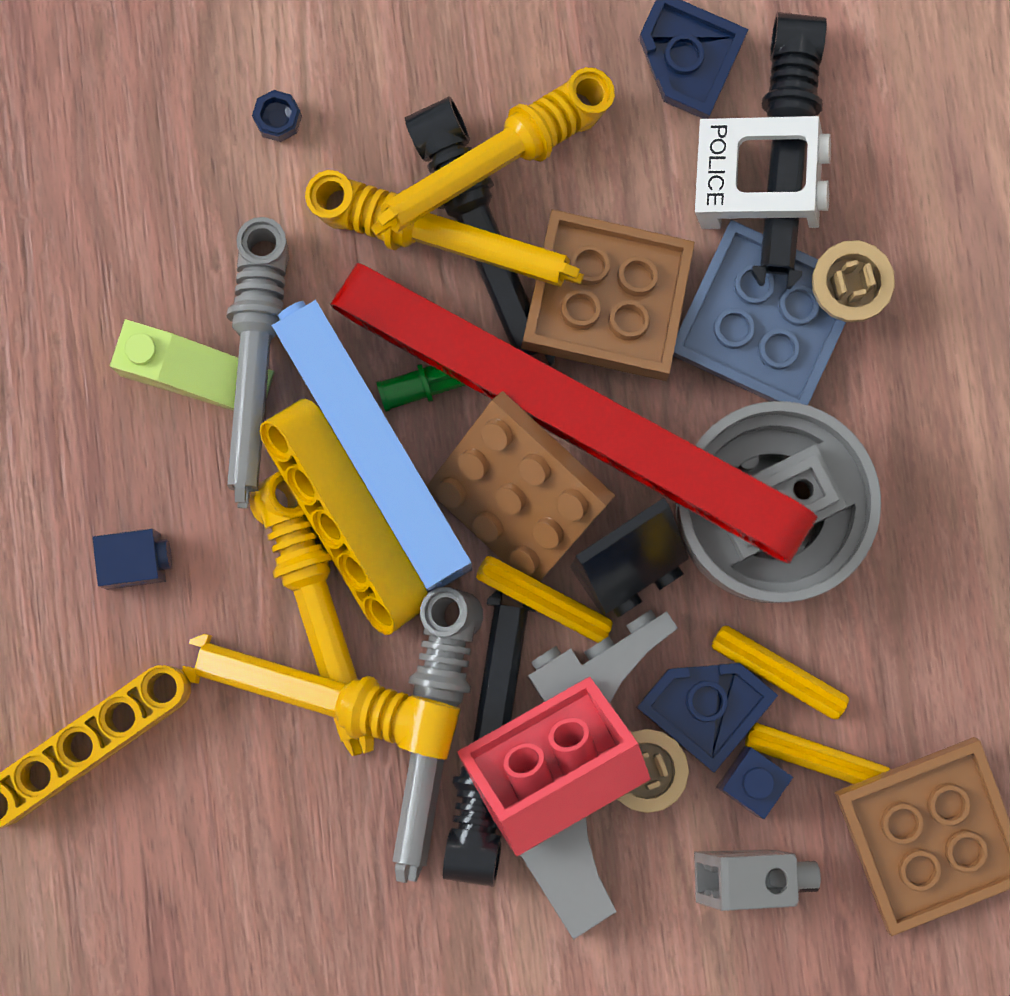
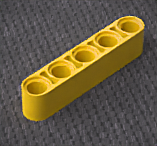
[259,398,428,635]
[0,665,191,828]

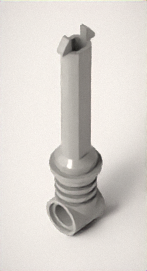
[226,217,290,509]
[393,587,483,883]

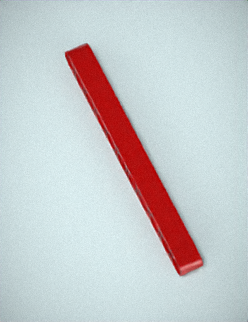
[330,263,818,564]

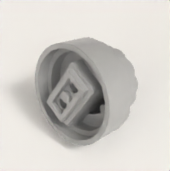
[676,401,881,603]

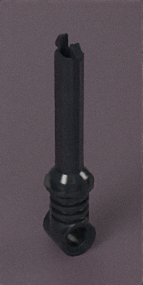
[751,12,827,289]
[405,96,556,365]
[443,590,536,887]

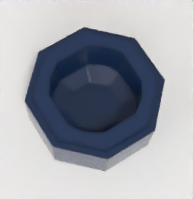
[252,90,302,142]

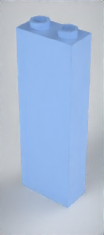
[272,300,472,592]

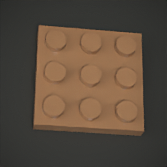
[521,209,695,381]
[426,391,616,582]
[834,737,1010,936]

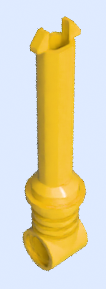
[370,67,615,236]
[305,170,584,287]
[249,471,374,756]
[182,634,461,760]

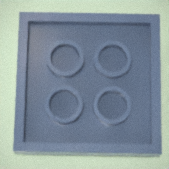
[673,219,846,405]

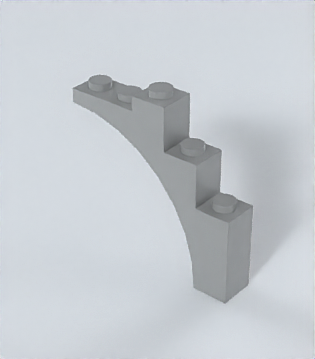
[521,610,678,940]

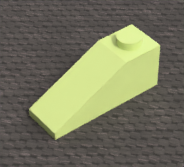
[110,319,275,411]

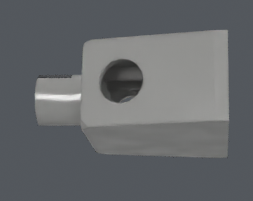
[694,850,821,911]

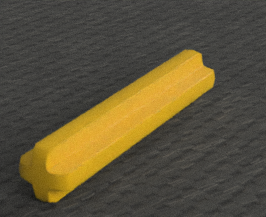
[476,556,613,643]
[712,626,849,719]
[745,723,891,784]

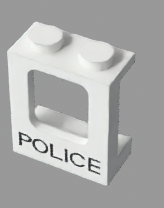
[695,116,831,229]

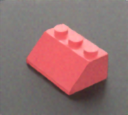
[457,676,651,857]

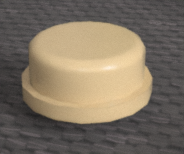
[812,240,895,322]
[617,729,689,813]

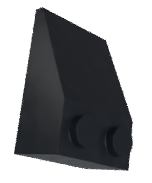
[570,498,689,618]

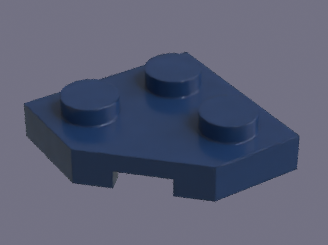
[639,0,749,119]
[636,663,778,773]

